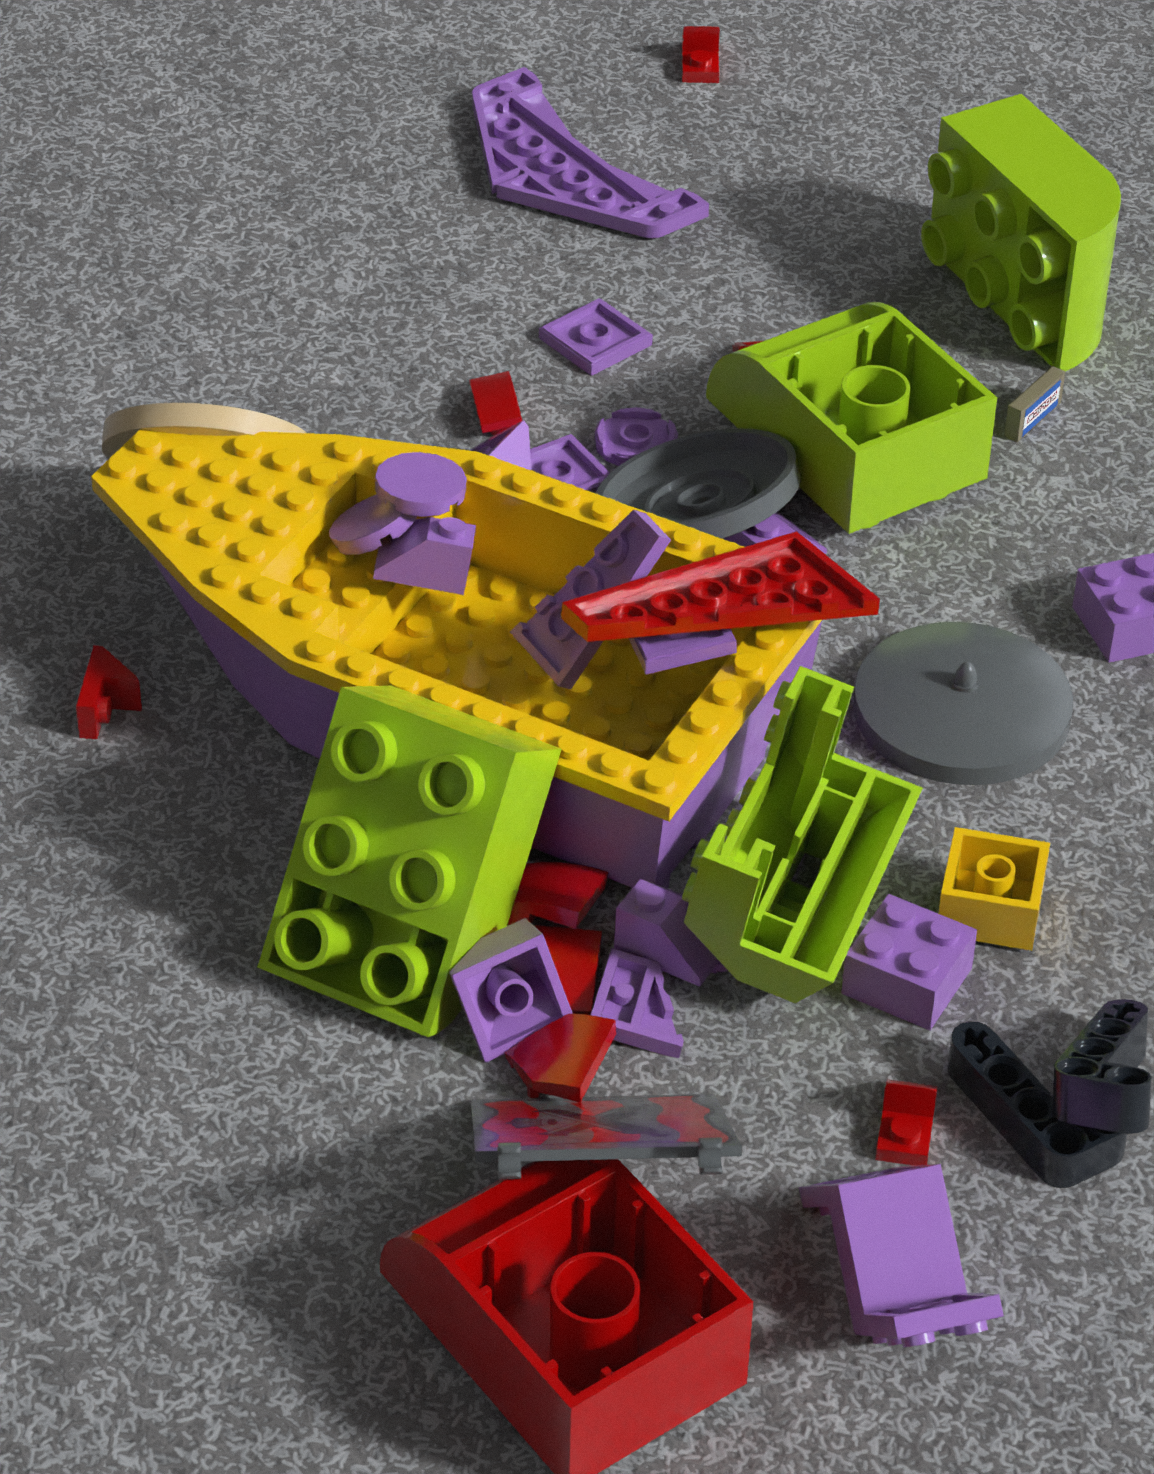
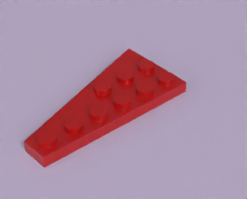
[561,531,880,642]

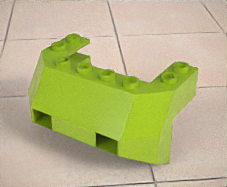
[682,666,923,1003]

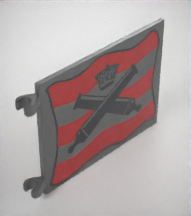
[471,1094,742,1180]

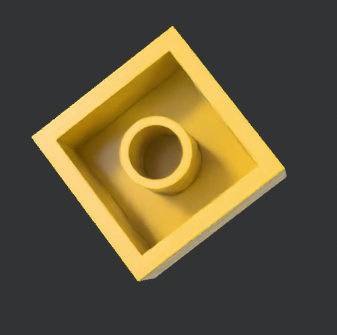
[938,827,1050,951]

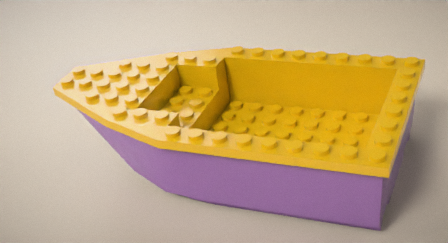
[91,429,822,888]

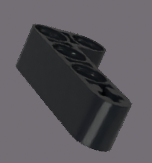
[1052,999,1152,1134]
[947,1021,1128,1188]

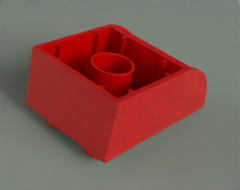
[380,1159,754,1474]

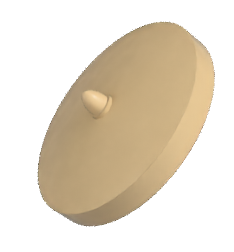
[102,403,306,459]

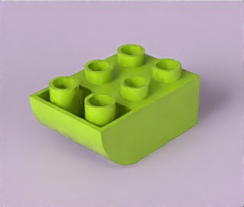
[921,94,1121,371]
[706,302,997,534]
[257,685,562,1037]

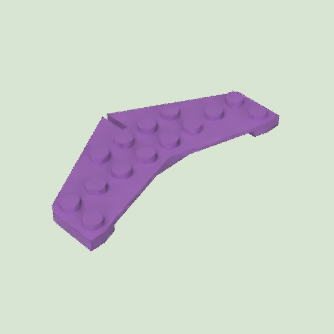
[472,67,709,238]

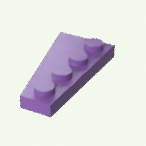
[510,510,671,689]

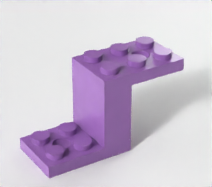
[799,1164,1004,1347]

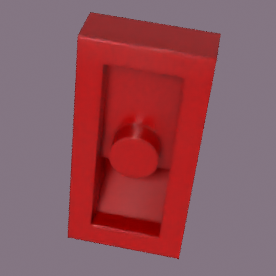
[681,26,720,83]
[76,645,142,739]
[875,1079,938,1166]

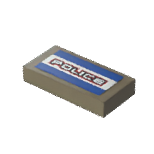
[1004,366,1065,442]

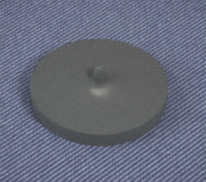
[596,428,801,539]
[853,622,1073,785]

